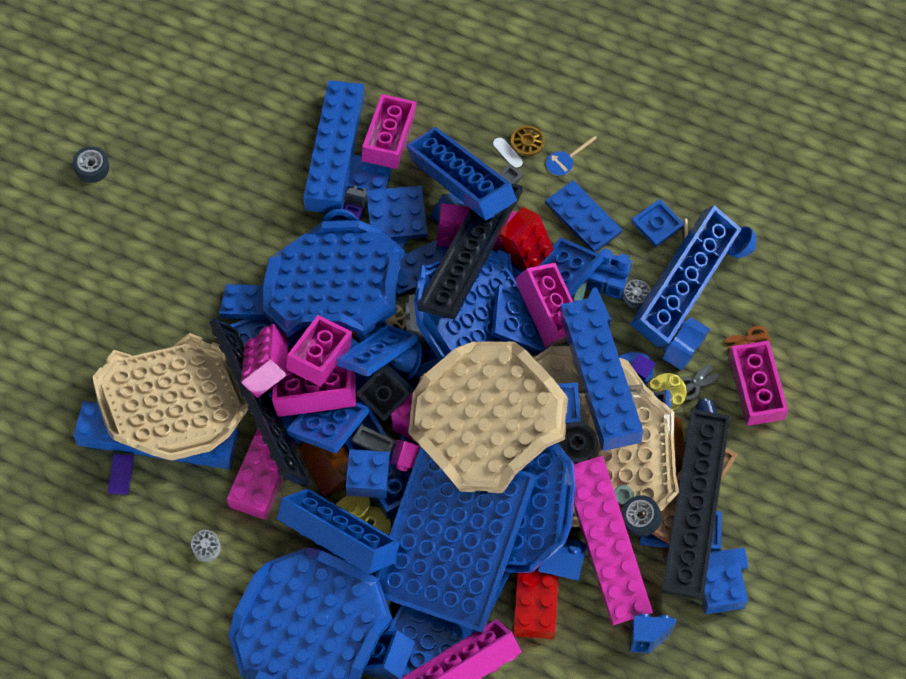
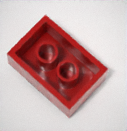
[500,207,554,271]
[513,571,559,639]

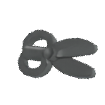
[681,364,719,401]

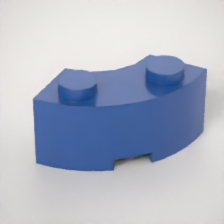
[662,317,710,370]

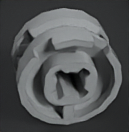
[623,280,650,310]
[191,530,221,562]

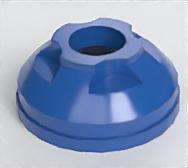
[727,226,756,258]

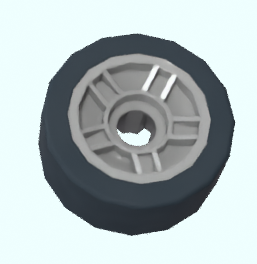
[73,146,110,183]
[622,495,662,536]

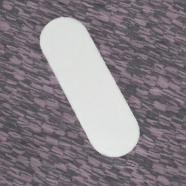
[493,138,523,168]

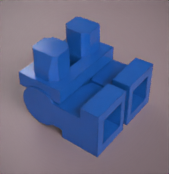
[586,248,632,300]

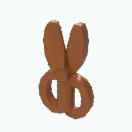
[724,326,771,351]

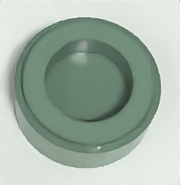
[614,485,633,506]

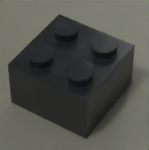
[356,363,415,421]

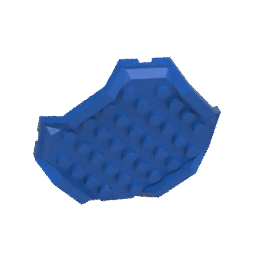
[263,220,406,337]
[414,249,549,360]
[504,443,576,573]
[228,547,393,679]

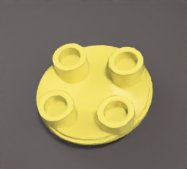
[648,373,687,410]

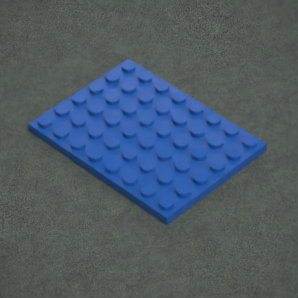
[375,447,537,633]

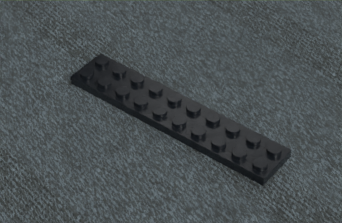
[417,183,523,320]
[209,318,311,486]
[662,409,731,601]

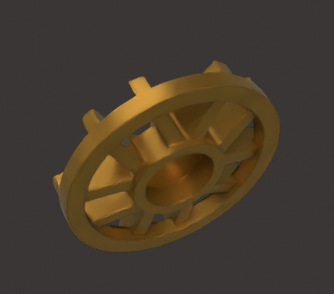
[511,126,545,157]

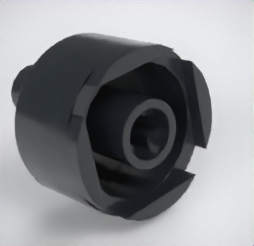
[558,422,598,464]

